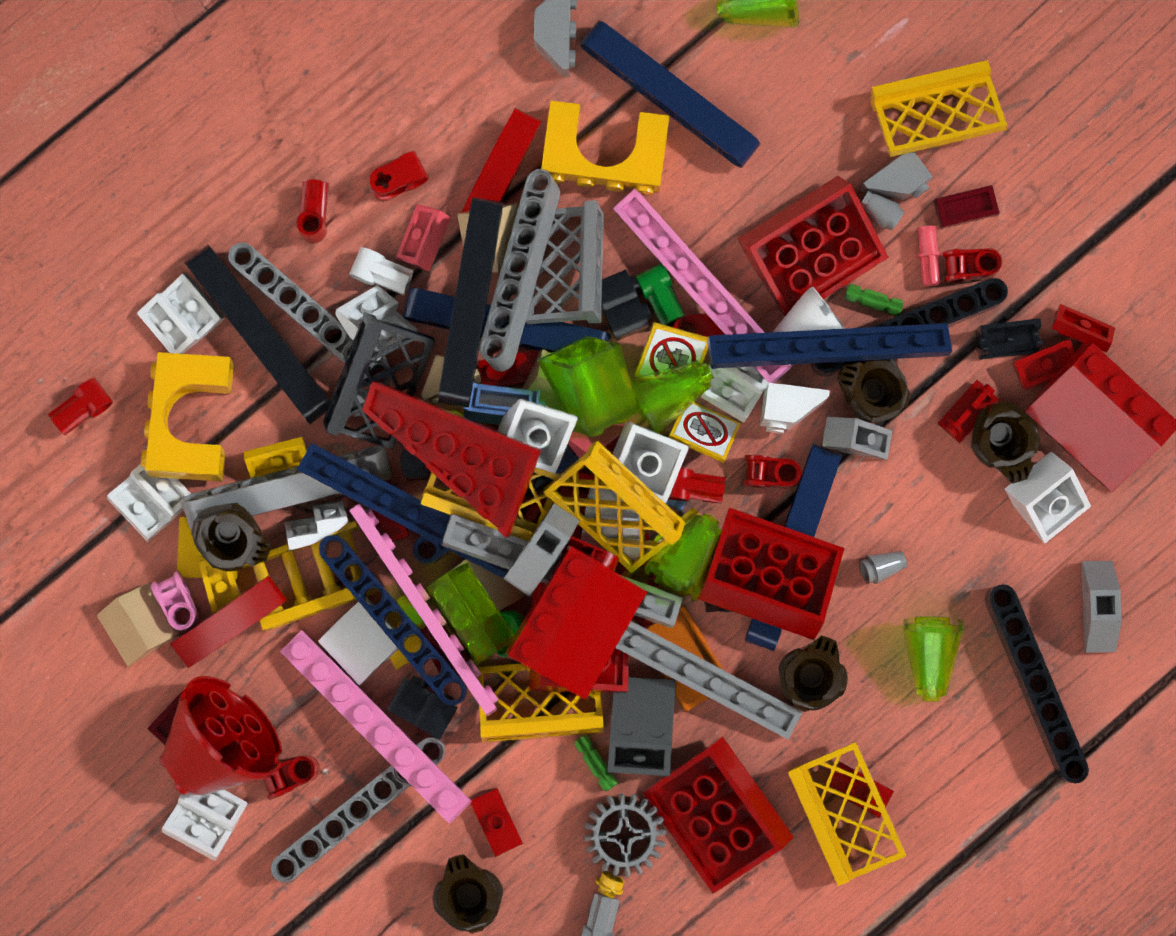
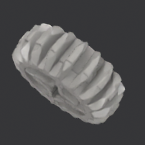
[583,793,666,877]

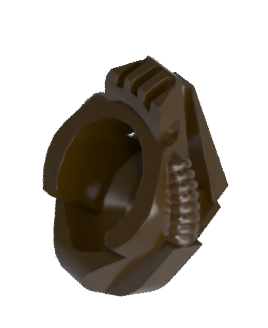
[837,359,911,423]
[970,402,1040,484]
[191,502,271,572]
[778,635,848,712]
[432,854,503,934]

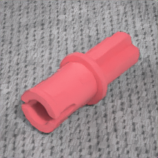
[917,226,941,287]

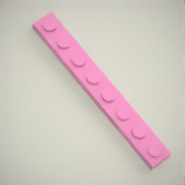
[613,189,794,383]
[349,504,498,716]
[280,630,472,824]

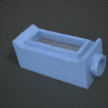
[464,383,546,425]

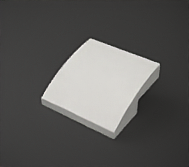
[137,273,225,354]
[335,285,418,363]
[693,364,768,423]
[107,464,191,542]
[284,501,348,550]
[318,597,407,685]
[162,790,248,861]

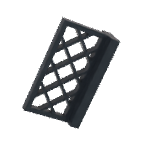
[323,312,435,449]

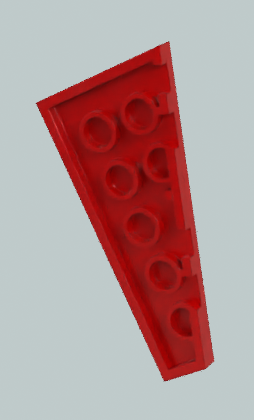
[362,381,541,538]

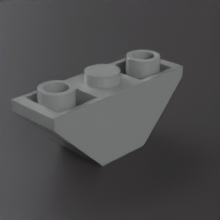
[534,0,577,77]
[504,503,580,596]
[1081,561,1122,653]

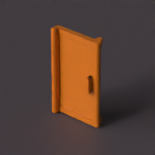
[647,605,723,712]

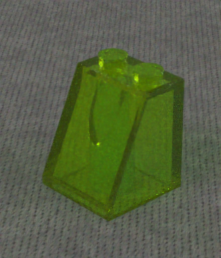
[538,336,639,437]

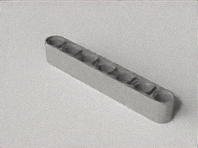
[479,169,560,371]
[228,243,393,387]
[181,446,393,530]
[271,737,446,882]

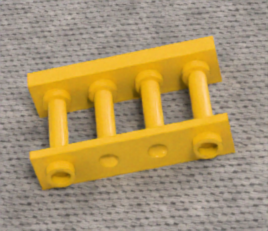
[243,518,380,631]

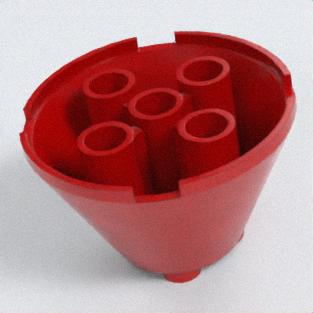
[159,676,282,795]

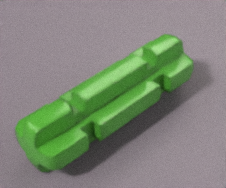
[845,284,904,316]
[574,735,617,791]

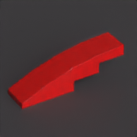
[461,108,542,213]
[170,575,287,668]

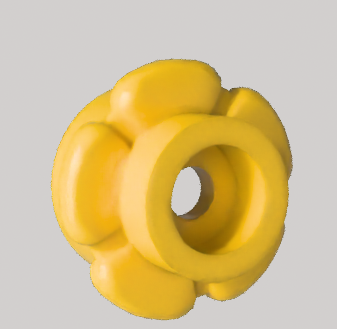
[595,871,625,898]

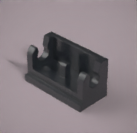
[975,318,1043,360]

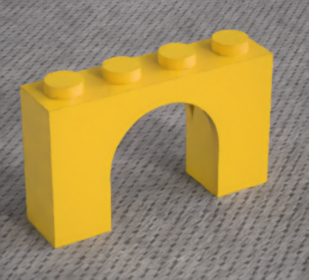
[541,100,669,195]
[141,352,234,482]

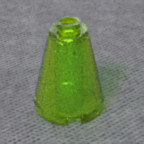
[716,0,799,28]
[626,360,714,433]
[644,513,721,602]
[902,616,964,702]

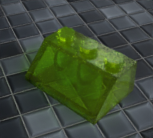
[426,563,514,667]

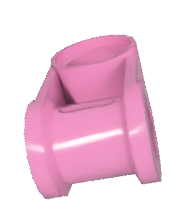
[150,570,200,630]

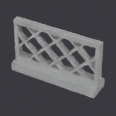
[526,200,604,324]

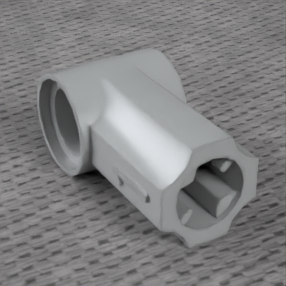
[581,893,620,936]

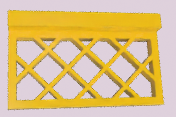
[870,60,1007,157]
[544,441,685,573]
[421,467,561,541]
[477,663,604,743]
[788,742,907,886]

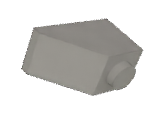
[860,152,933,200]
[822,417,892,460]

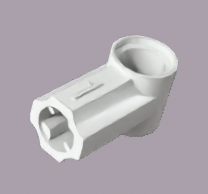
[349,247,414,295]

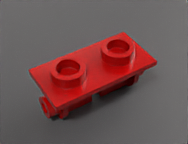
[937,380,999,444]

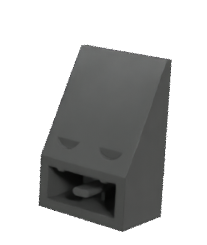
[608,677,676,776]

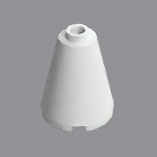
[772,287,846,332]

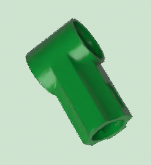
[635,263,685,326]

